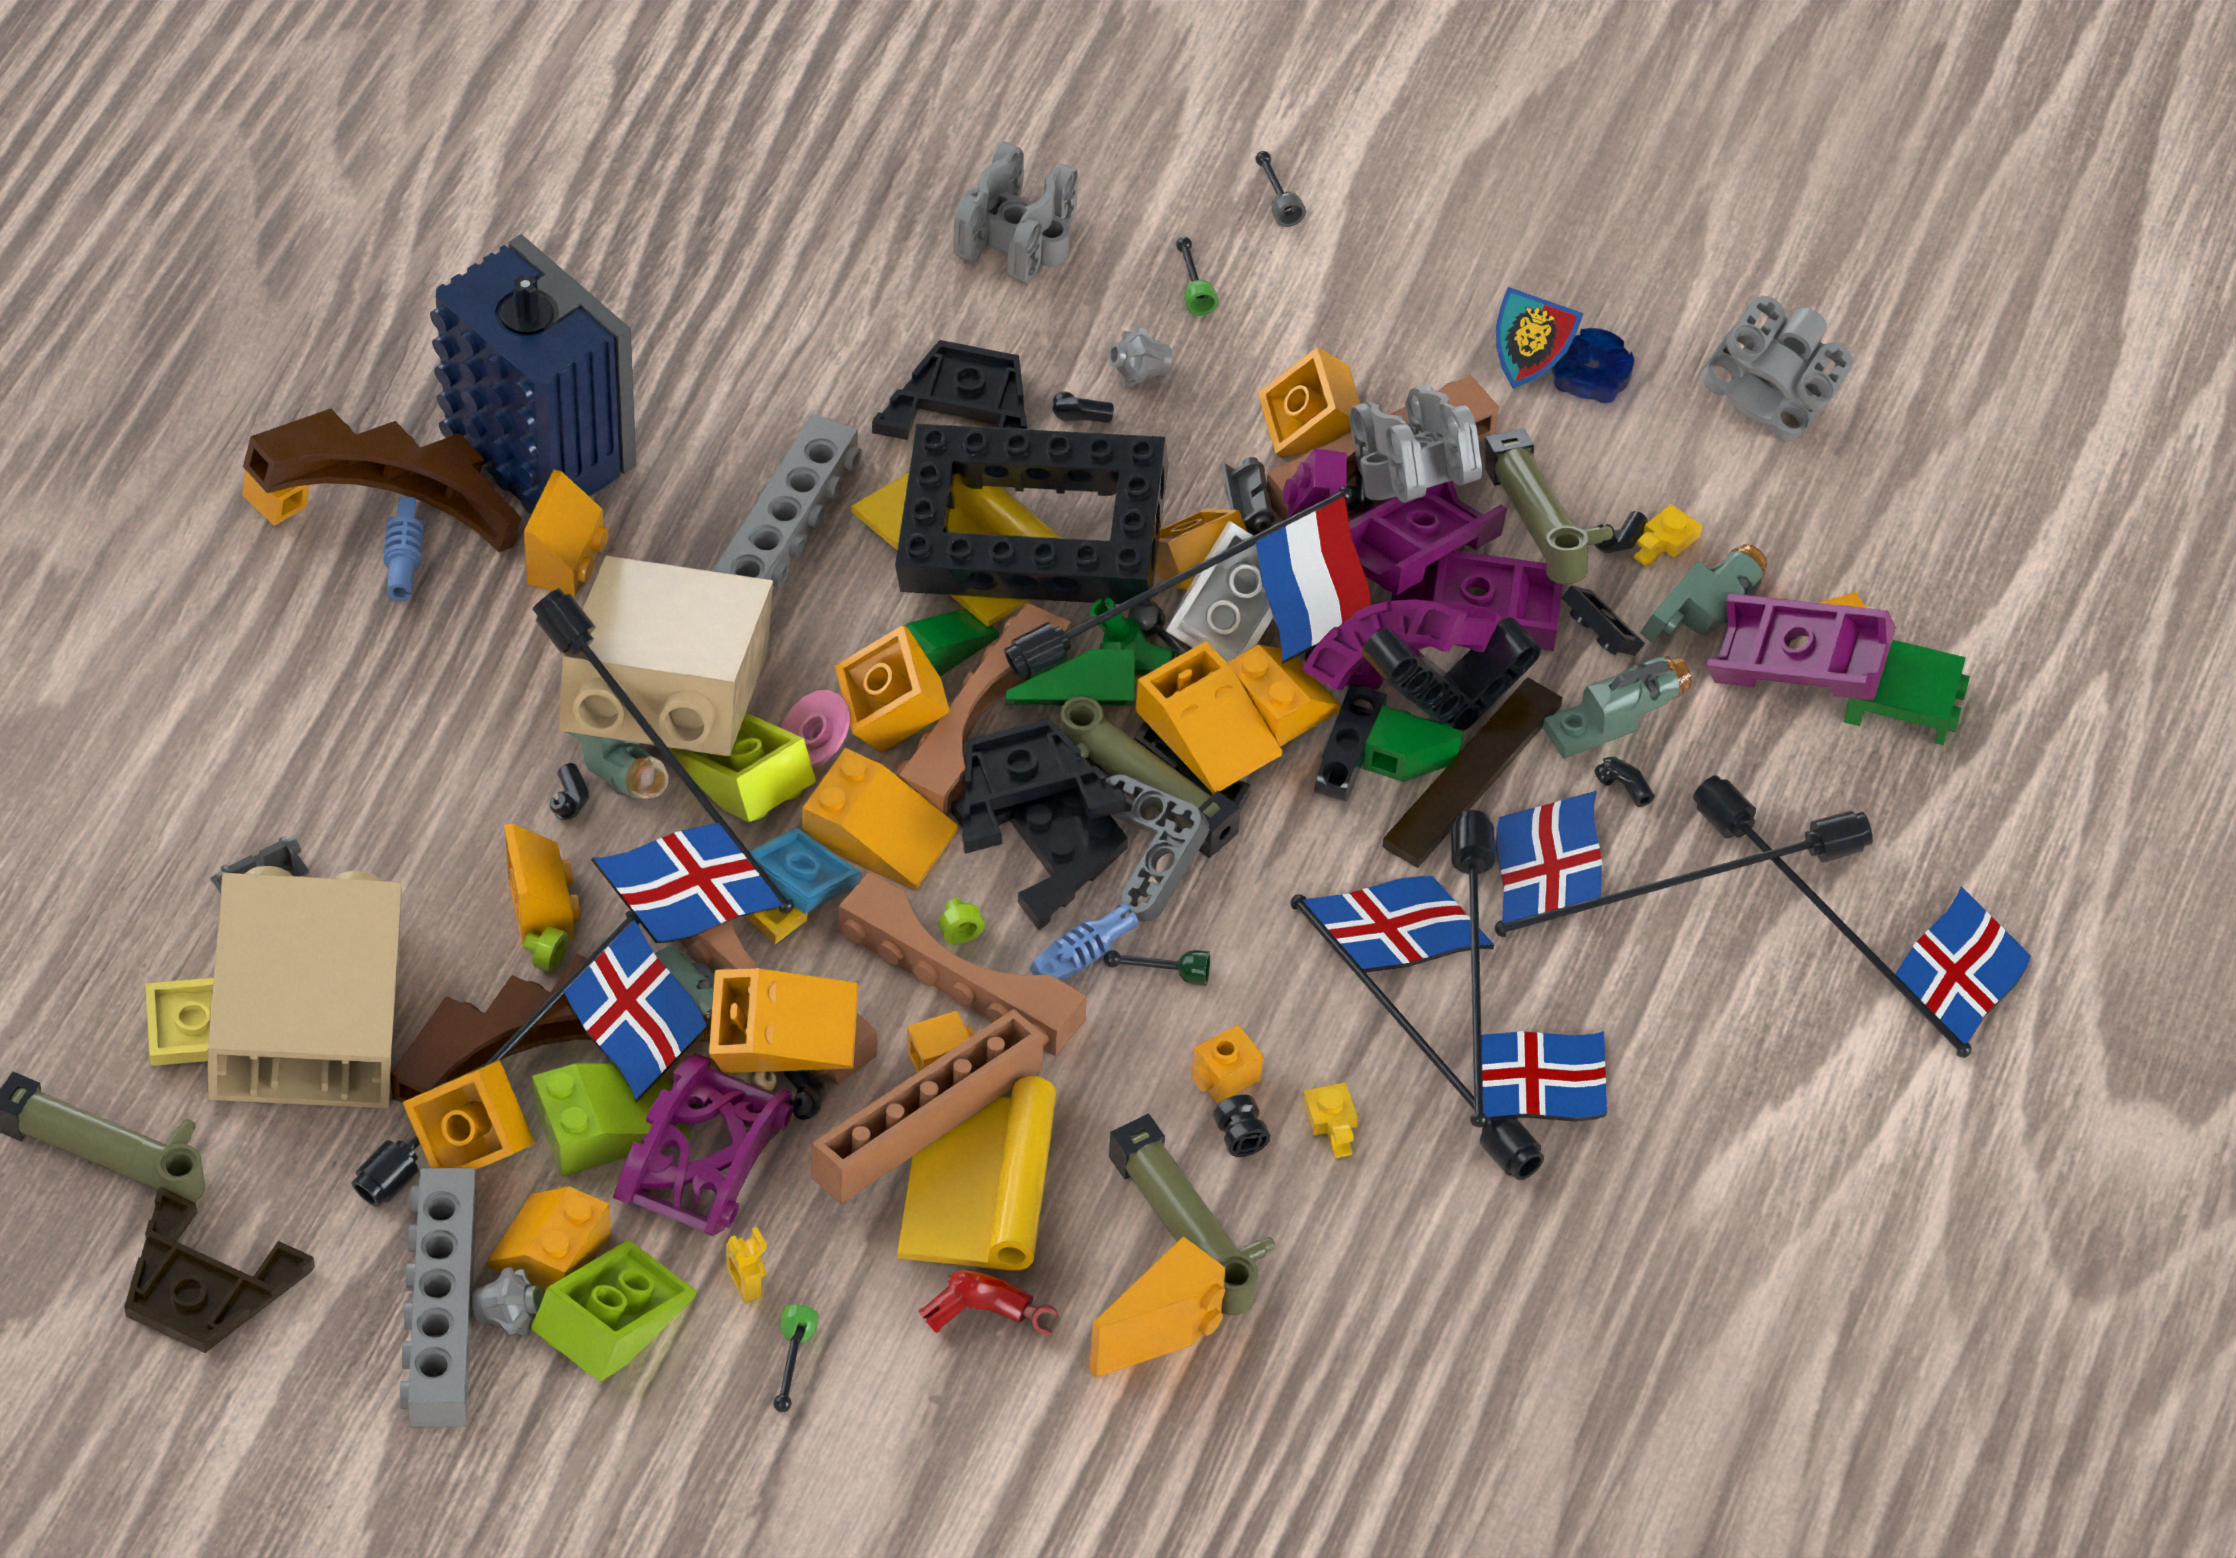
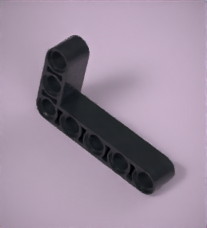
[1362,617,1542,732]

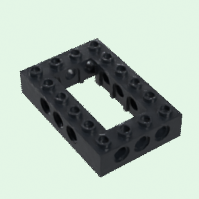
[895,424,1169,606]

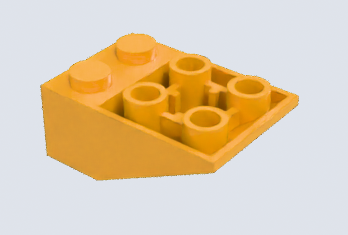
[1136,641,1282,794]
[709,968,859,1073]

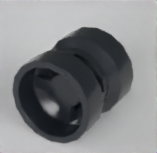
[1213,1094,1271,1157]

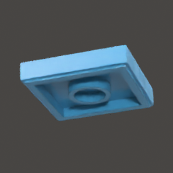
[749,827,862,914]

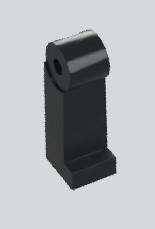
[1314,684,1387,801]

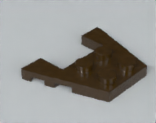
[124,1187,315,1353]

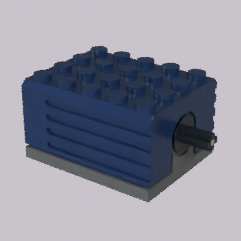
[430,234,636,514]

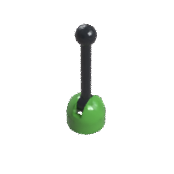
[1176,237,1218,316]
[773,1304,819,1412]

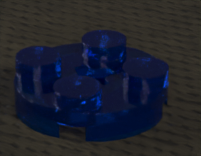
[1551,328,1634,403]

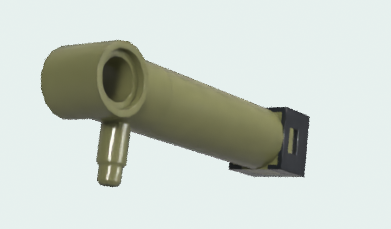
[1485,428,1613,584]
[1060,696,1241,858]
[0,1071,205,1203]
[1109,1113,1276,1315]

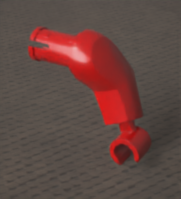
[918,1269,1059,1335]

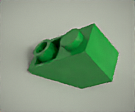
[1363,705,1463,782]

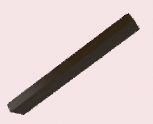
[1382,677,1563,868]

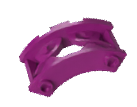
[1302,599,1500,690]
[612,1053,794,1236]

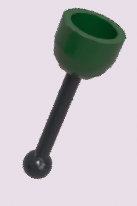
[1104,950,1211,986]

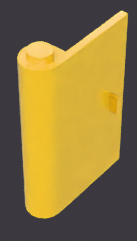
[851,472,1064,627]
[897,1076,1057,1271]

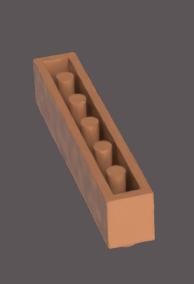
[811,1009,1044,1204]

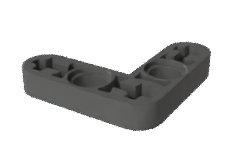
[1106,774,1209,922]

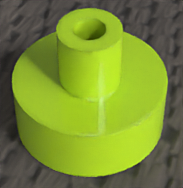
[938,898,985,945]
[523,926,569,973]

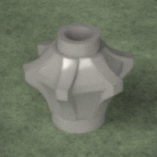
[1108,325,1172,389]
[472,1267,544,1336]

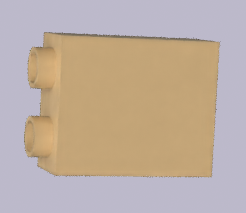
[559,556,773,756]
[208,866,402,1108]

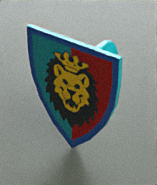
[1496,287,1584,389]

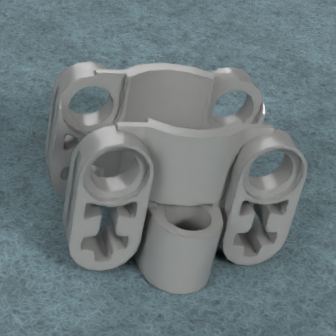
[953,142,1078,283]
[1702,296,1853,441]
[1349,384,1482,503]

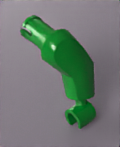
[1090,598,1175,676]

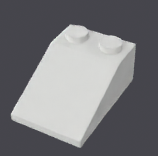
[1165,521,1273,662]

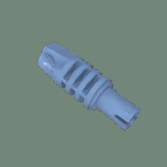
[383,496,424,602]
[1029,903,1138,981]

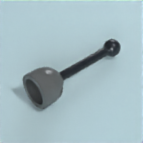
[1255,151,1306,227]
[1128,600,1187,656]

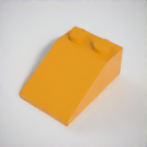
[802,748,958,891]
[1089,1236,1225,1377]

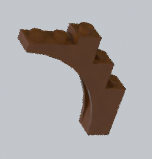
[243,408,521,552]
[391,954,591,1103]

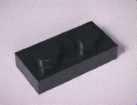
[1561,585,1645,656]

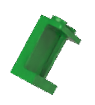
[1844,639,1970,745]

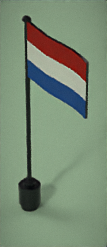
[1004,487,1371,679]

